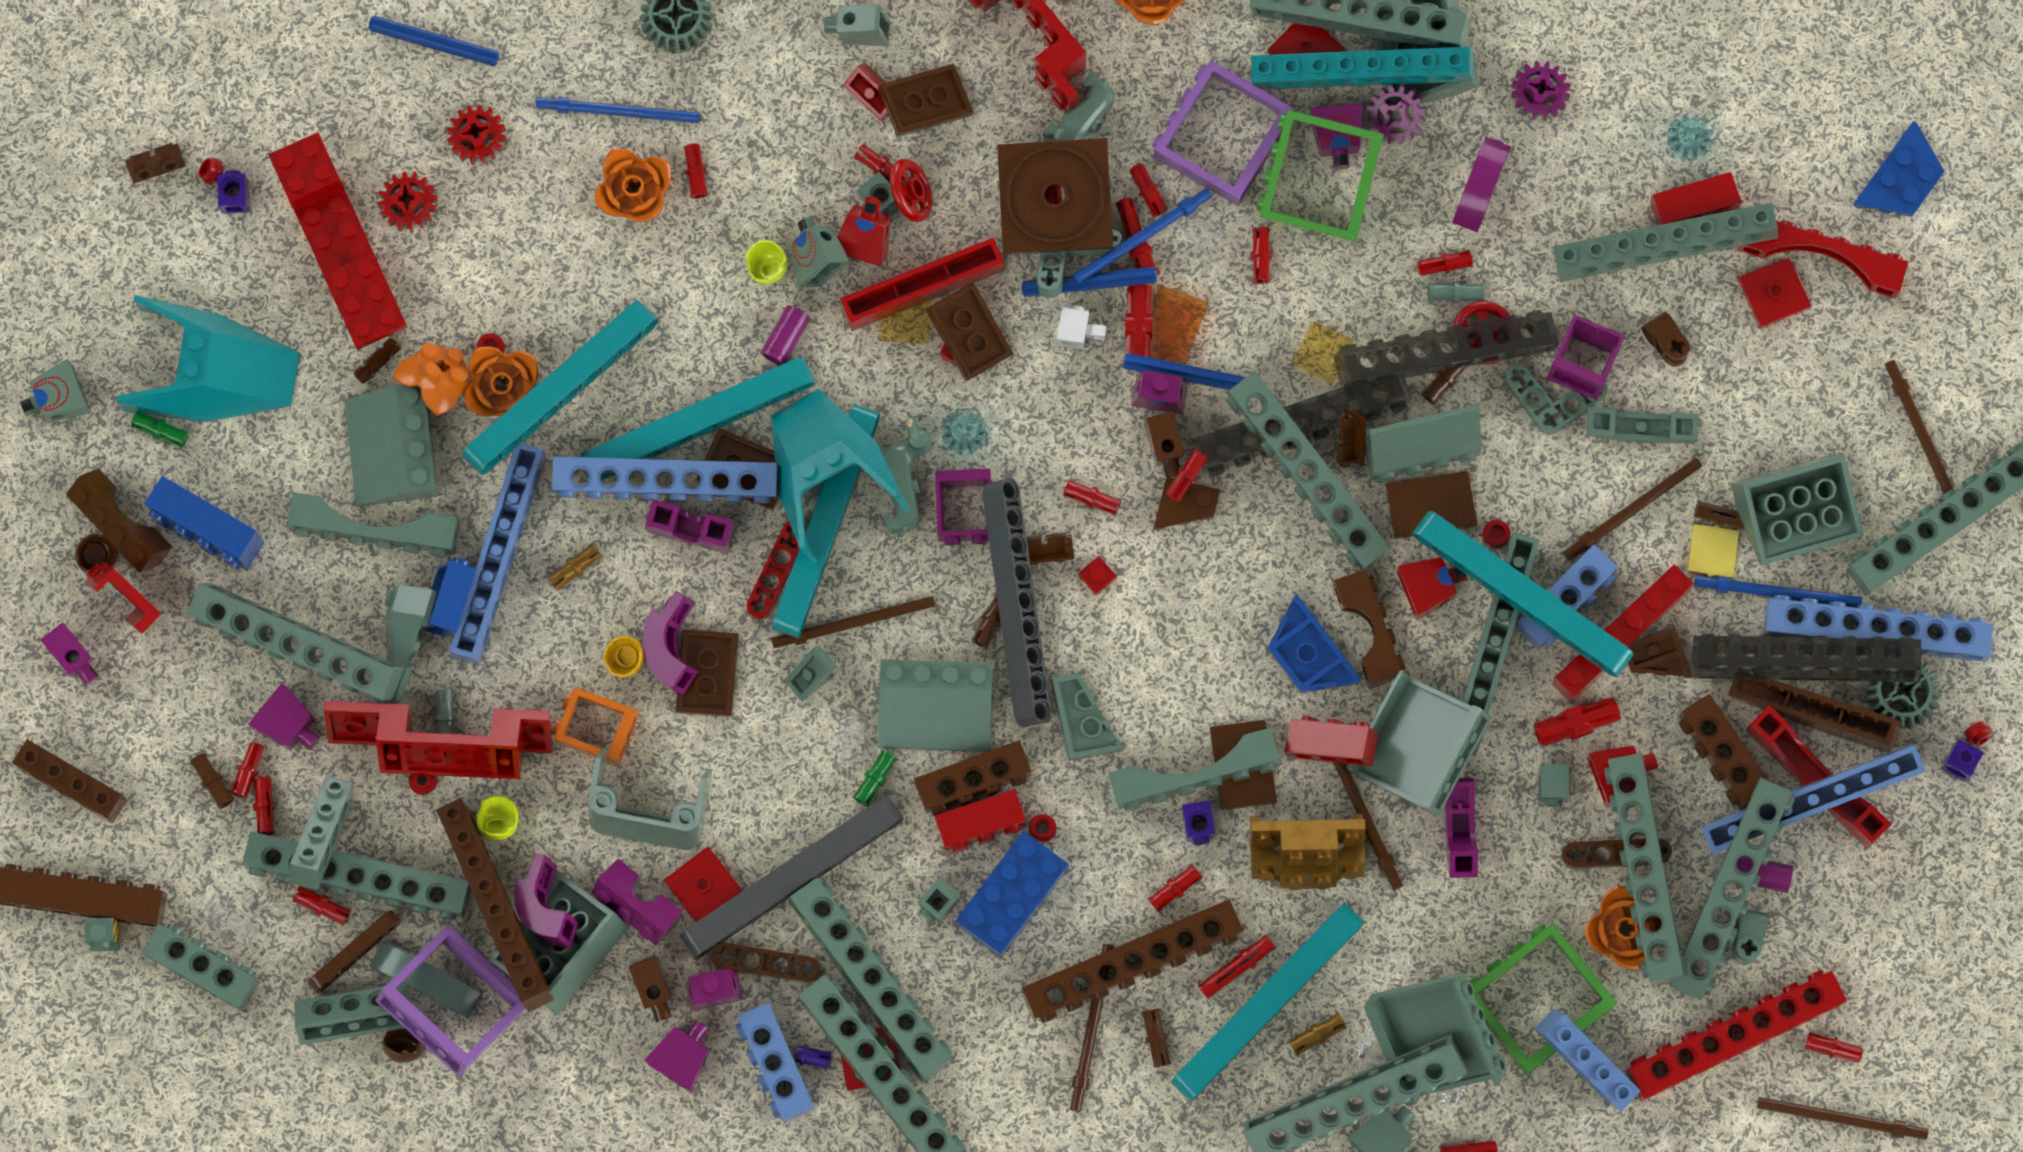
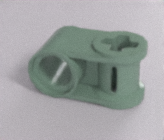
[1732,909,1769,965]

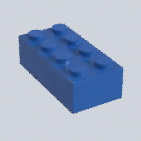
[144,476,265,570]
[956,830,1069,958]

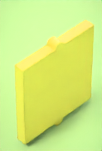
[1687,524,1739,579]

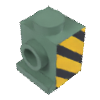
[918,877,962,924]
[85,918,119,951]

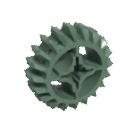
[639,0,714,54]
[1864,654,1941,730]

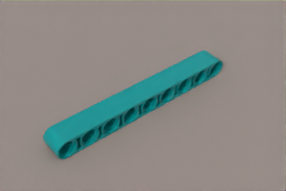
[462,300,659,475]
[579,358,815,480]
[772,404,880,638]
[1412,511,1634,677]
[1171,903,1365,1102]

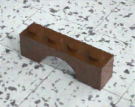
[66,469,172,573]
[1333,570,1405,689]

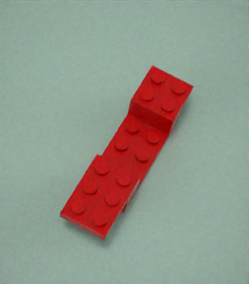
[968,0,1086,112]
[268,132,408,350]
[324,700,553,779]

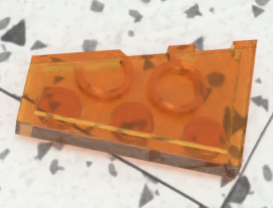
[1155,284,1209,365]

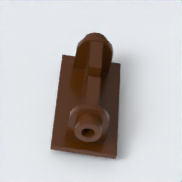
[126,142,186,184]
[1337,407,1366,468]
[1026,532,1074,565]

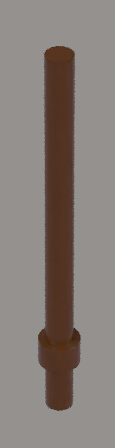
[1884,360,1953,494]
[1562,458,1702,561]
[771,596,935,649]
[1333,763,1403,891]
[1070,944,1114,1112]
[1757,1097,1929,1140]

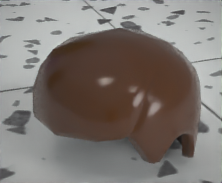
[75,534,118,573]
[382,1028,426,1063]

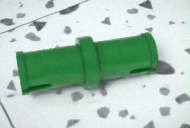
[130,411,189,448]
[853,750,897,807]

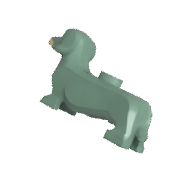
[1042,72,1115,142]
[883,419,932,537]

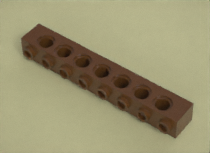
[436,798,554,1012]
[1021,899,1243,1024]

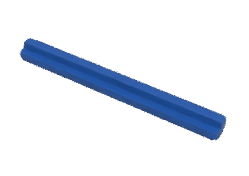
[368,16,500,66]
[1021,267,1157,297]
[1123,353,1245,390]

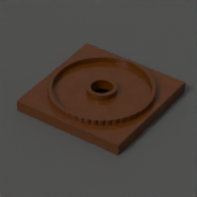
[997,138,1113,255]

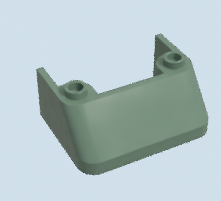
[588,748,713,850]

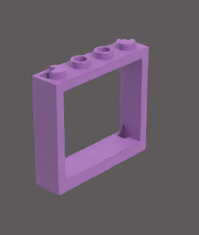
[1152,60,1295,206]
[375,925,526,1077]

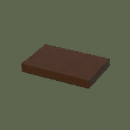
[878,64,973,137]
[925,282,1013,382]
[697,428,779,511]
[1385,471,1477,539]
[676,630,739,717]
[1210,720,1277,811]

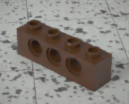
[1678,694,1767,809]
[12,739,127,824]
[914,740,1031,816]

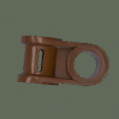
[1641,311,1690,367]

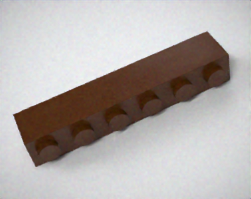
[0,864,167,927]

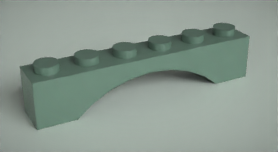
[287,492,460,558]
[1108,727,1282,812]

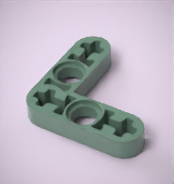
[1037,229,1122,298]
[1504,364,1608,435]

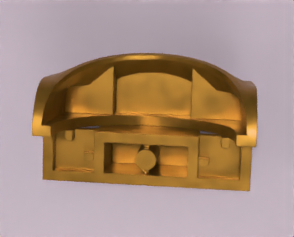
[1250,814,1366,890]

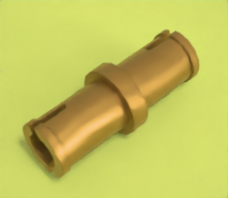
[547,543,602,591]
[1288,1013,1347,1056]

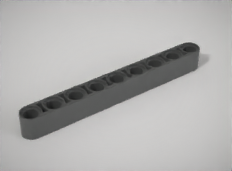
[982,478,1051,728]
[680,796,904,959]

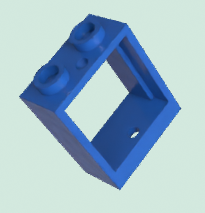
[422,558,476,637]

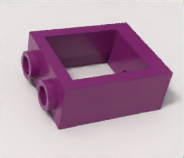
[1546,314,1625,400]
[935,468,991,546]

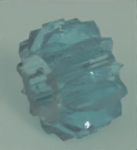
[1667,114,1713,161]
[941,408,988,455]

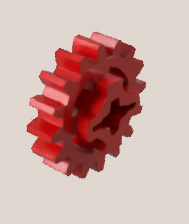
[446,105,507,165]
[377,171,438,232]

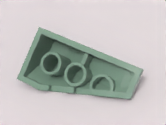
[384,584,437,703]

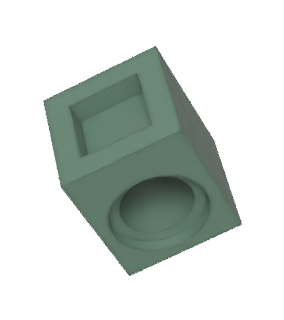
[858,172,899,217]
[1538,764,1569,807]

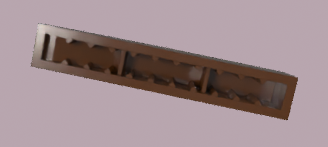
[1728,669,1900,753]

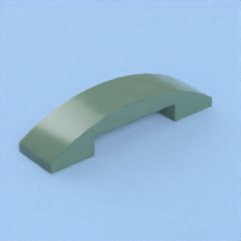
[1587,407,1699,443]
[369,941,482,1018]

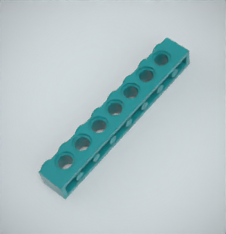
[1251,47,1474,90]

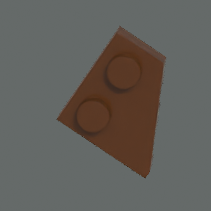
[1154,478,1220,530]
[1628,626,1693,679]

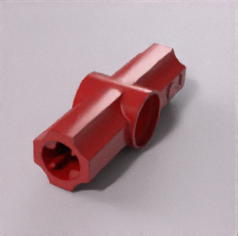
[1125,284,1153,357]
[1533,697,1621,748]

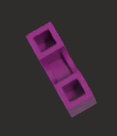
[645,499,735,554]
[591,859,683,946]

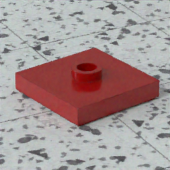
[1267,23,1344,55]
[1738,257,1812,329]
[664,846,742,923]

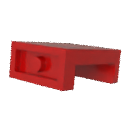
[85,562,162,634]

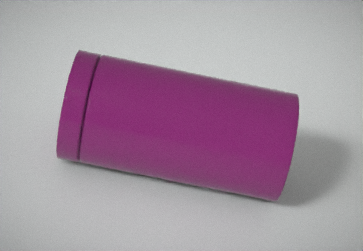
[760,305,811,366]
[1736,856,1793,893]

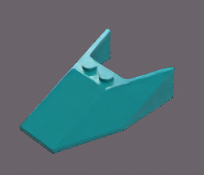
[116,295,300,422]
[771,389,911,564]

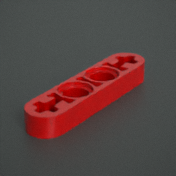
[746,521,807,621]

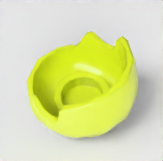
[745,240,788,285]
[476,795,519,841]

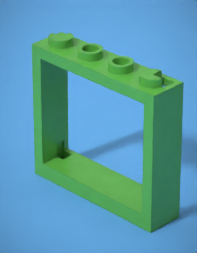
[1256,109,1384,241]
[1470,923,1617,1076]

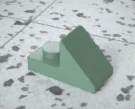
[784,645,837,702]

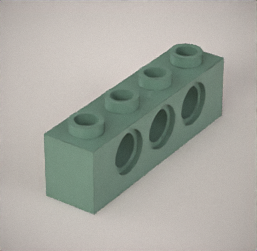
[290,776,353,890]
[141,923,260,1011]
[294,983,412,1045]

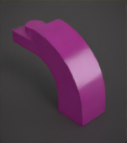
[1452,137,1511,232]
[643,591,698,695]
[1444,778,1478,878]
[514,854,579,948]

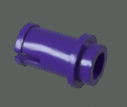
[795,1044,832,1070]

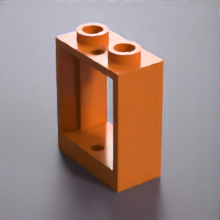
[552,687,639,766]

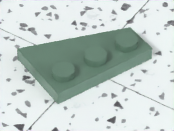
[1051,673,1124,761]

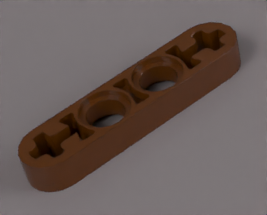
[1561,838,1672,869]
[308,910,401,994]
[711,943,820,983]

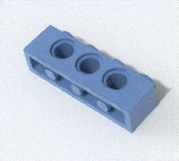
[1515,544,1618,650]
[735,1002,815,1123]
[1534,1009,1640,1112]

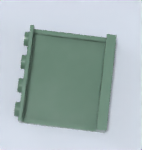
[1347,670,1492,816]
[1364,972,1506,1107]

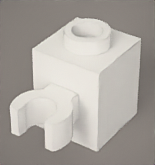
[1057,305,1107,350]

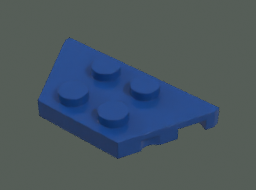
[1853,121,1945,217]
[1267,595,1362,693]

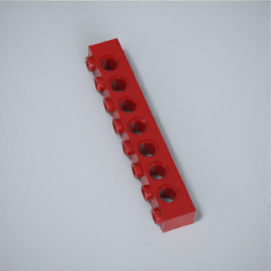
[1626,969,1847,1102]

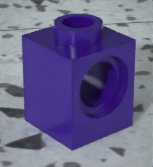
[217,170,249,214]
[1940,739,1984,782]
[1182,801,1215,845]

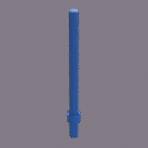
[536,97,700,123]
[1072,188,1212,285]
[1694,576,1862,608]

